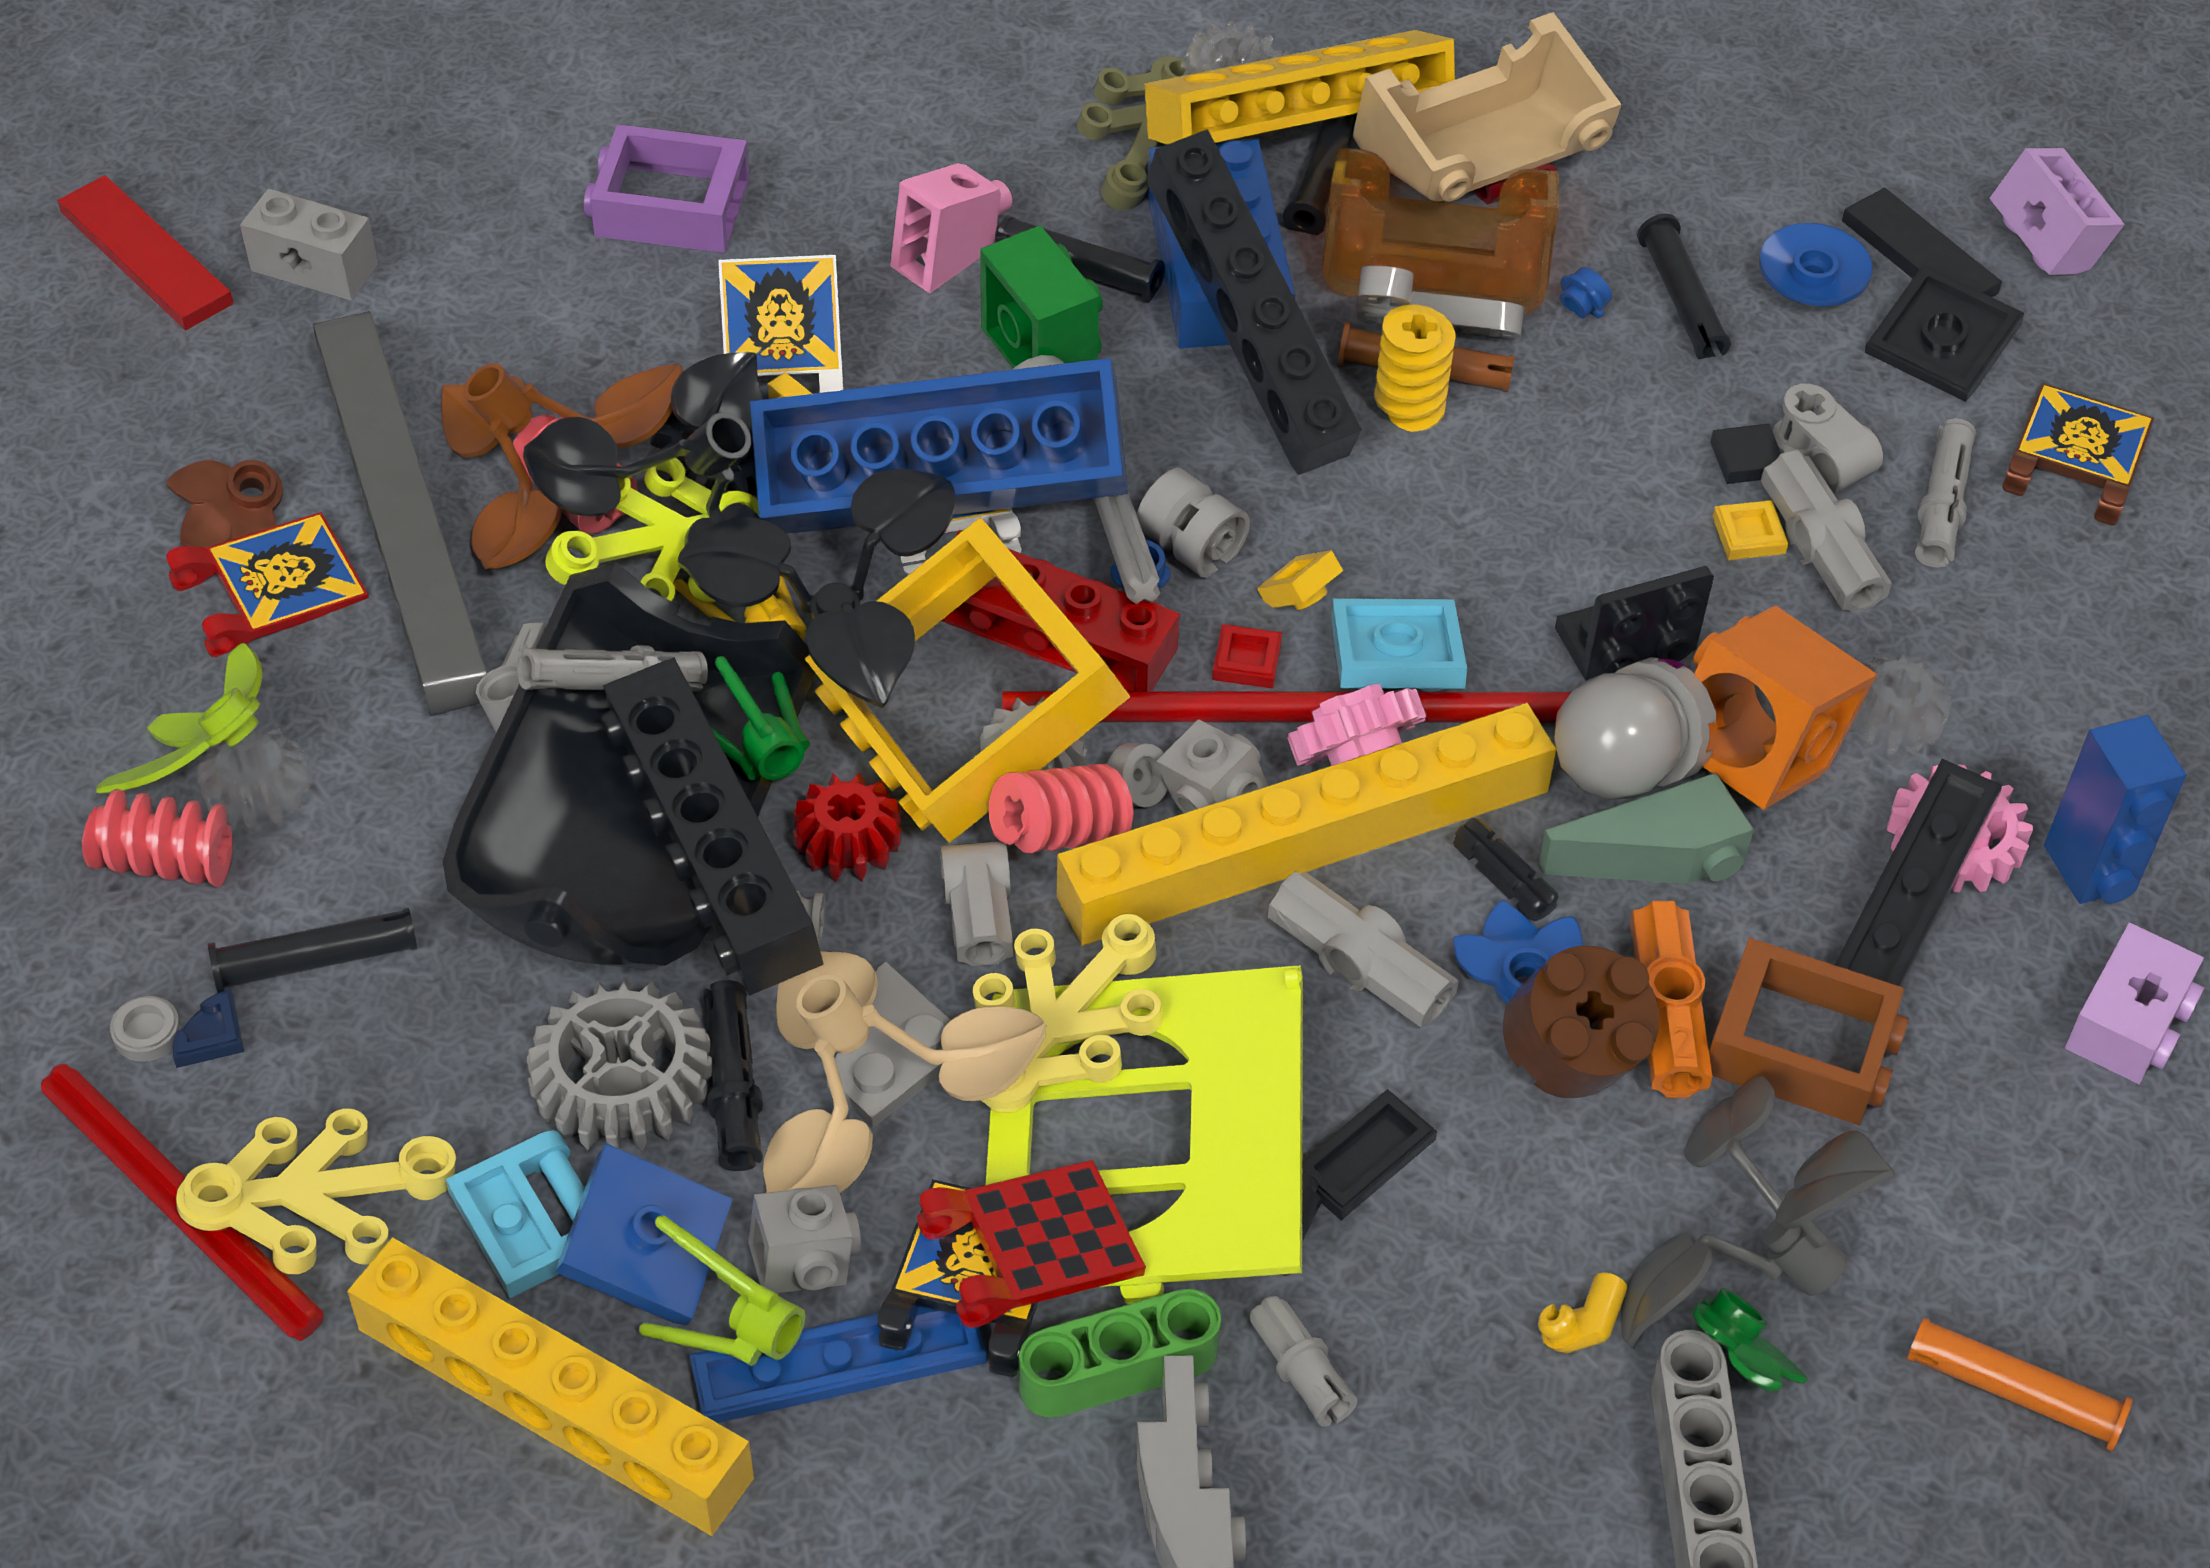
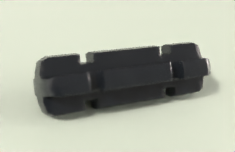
[1453,818,1559,921]

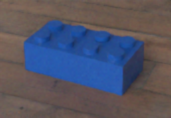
[1147,140,1295,349]

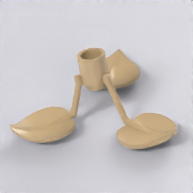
[763,951,1047,1193]

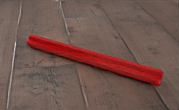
[41,1064,324,1341]

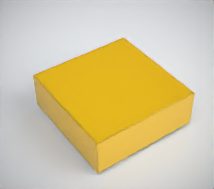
[1712,500,1788,560]

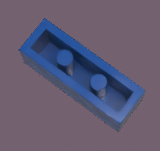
[2044,715,2187,904]

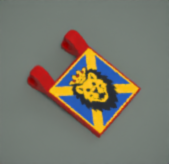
[166,512,369,657]

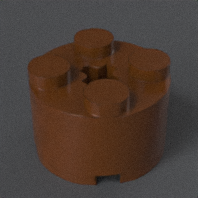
[1503,946,1659,1098]

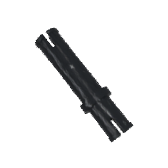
[703,980,763,1171]

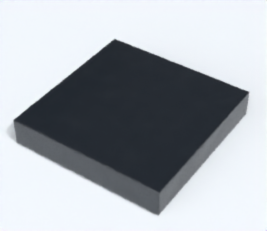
[1864,265,2024,402]

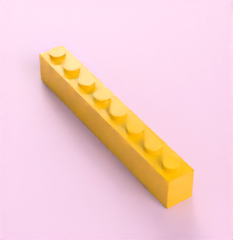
[1057,703,1556,946]

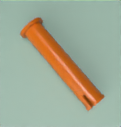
[1907,1317,2133,1452]

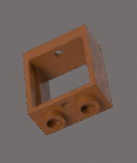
[1709,937,1909,1126]

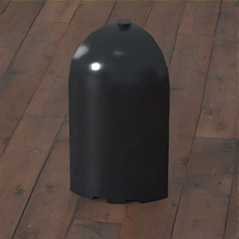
[443,562,816,968]

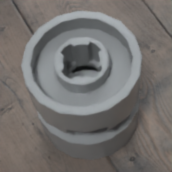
[1137,467,1250,578]

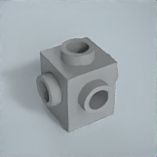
[1156,719,1268,813]
[748,1185,861,1293]

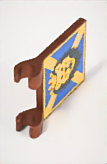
[2002,383,2154,525]

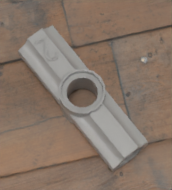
[1761,449,1892,612]
[1268,871,1459,1028]

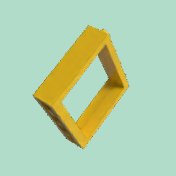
[805,517,1130,843]

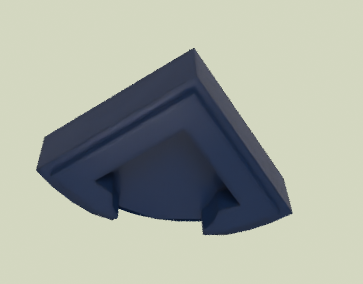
[173,989,244,1068]

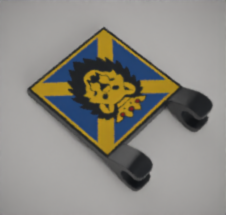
[877,1179,1038,1377]

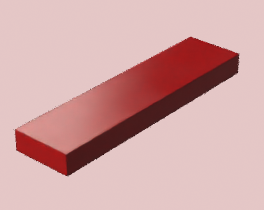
[57,175,234,331]

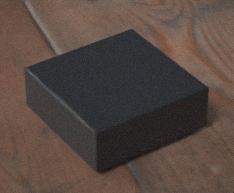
[1710,423,1781,484]

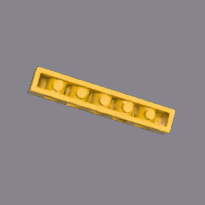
[1145,30,1455,144]
[347,1237,754,1536]

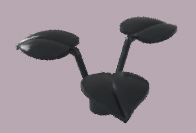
[523,352,776,596]
[678,469,956,708]

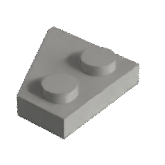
[827,962,951,1129]

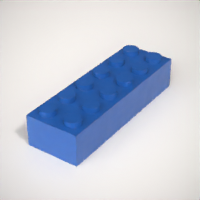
[750,358,1128,533]

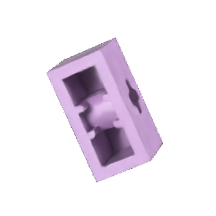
[1990,148,2125,275]
[2065,922,2205,1085]

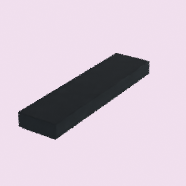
[1835,758,2002,987]

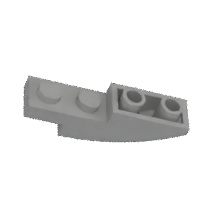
[1135,1355,1246,1568]

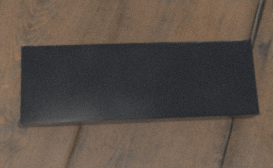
[1842,187,2002,297]

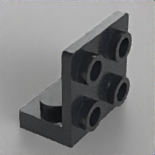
[1555,566,1714,681]

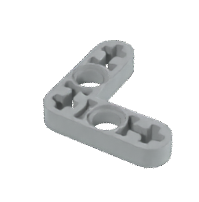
[1357,266,1525,339]

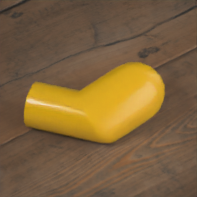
[1538,1272,1628,1354]

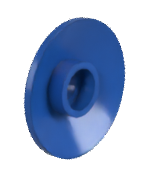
[1759,223,1873,306]

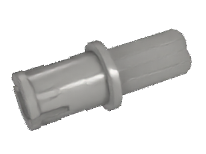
[1250,1295,1357,1427]

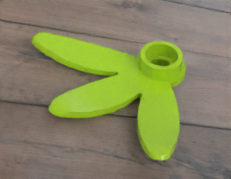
[96,643,263,793]

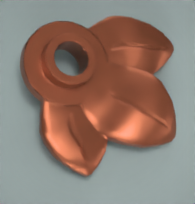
[167,459,283,548]

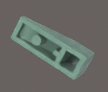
[1538,773,1754,884]

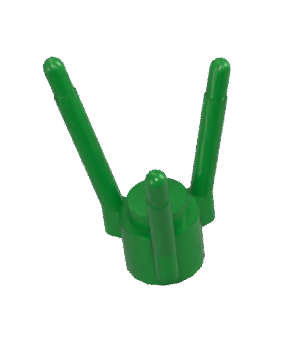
[711,656,810,780]

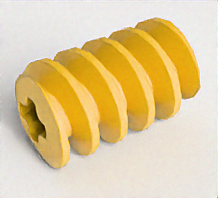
[1374,304,1456,432]

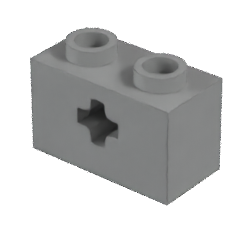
[240,189,378,300]

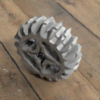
[527,977,713,1152]

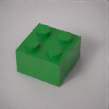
[980,225,1103,368]

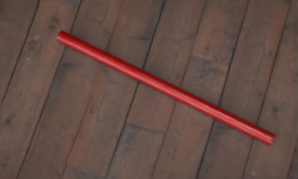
[1002,691,1571,723]

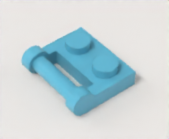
[445,1130,585,1299]

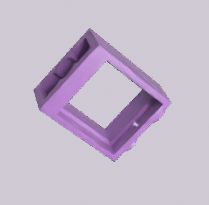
[584,124,750,253]

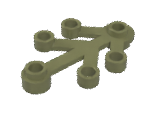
[1077,56,1224,210]

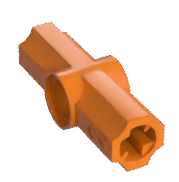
[1630,901,1712,1098]

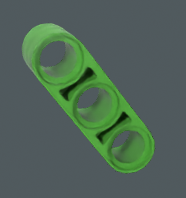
[1019,1289,1222,1418]

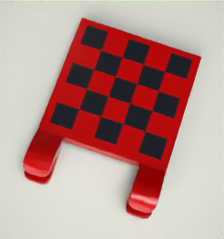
[917,1160,1146,1328]

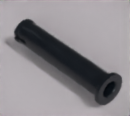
[1283,113,1357,235]
[1637,213,1731,359]
[996,215,1165,303]
[208,907,418,993]

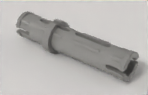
[1915,418,1976,568]
[517,645,708,692]

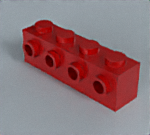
[941,530,1180,691]

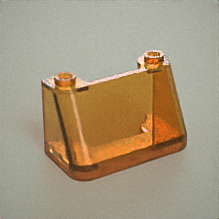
[1322,147,1559,314]

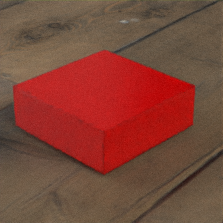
[1212,624,1283,689]

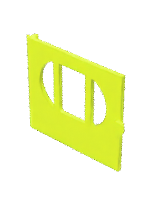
[986,965,1303,1305]

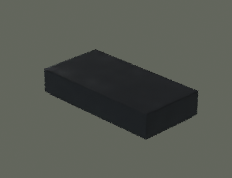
[1302,1089,1437,1221]

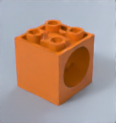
[1693,605,1877,810]

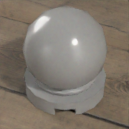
[1554,657,1716,799]

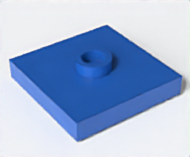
[555,1143,733,1326]

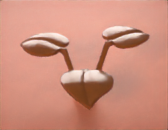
[441,363,683,569]

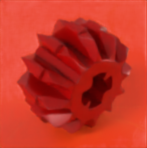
[793,772,902,882]

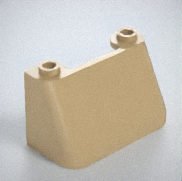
[1353,12,1622,202]

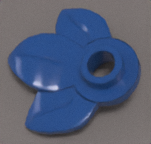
[1453,900,1583,1004]

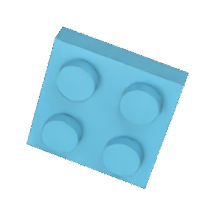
[1331,598,1467,692]

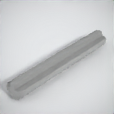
[1094,492,1160,604]

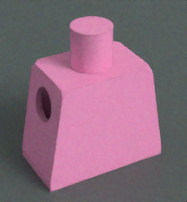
[890,163,1012,293]

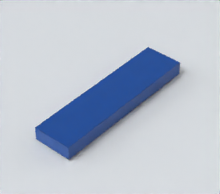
[689,1306,986,1423]

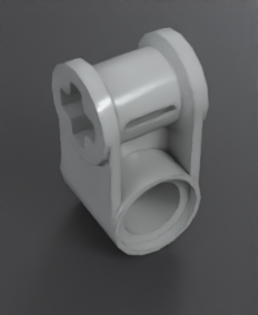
[1773,384,1883,494]

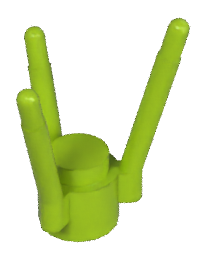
[639,1215,806,1366]

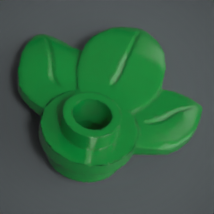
[1693,1288,1808,1393]

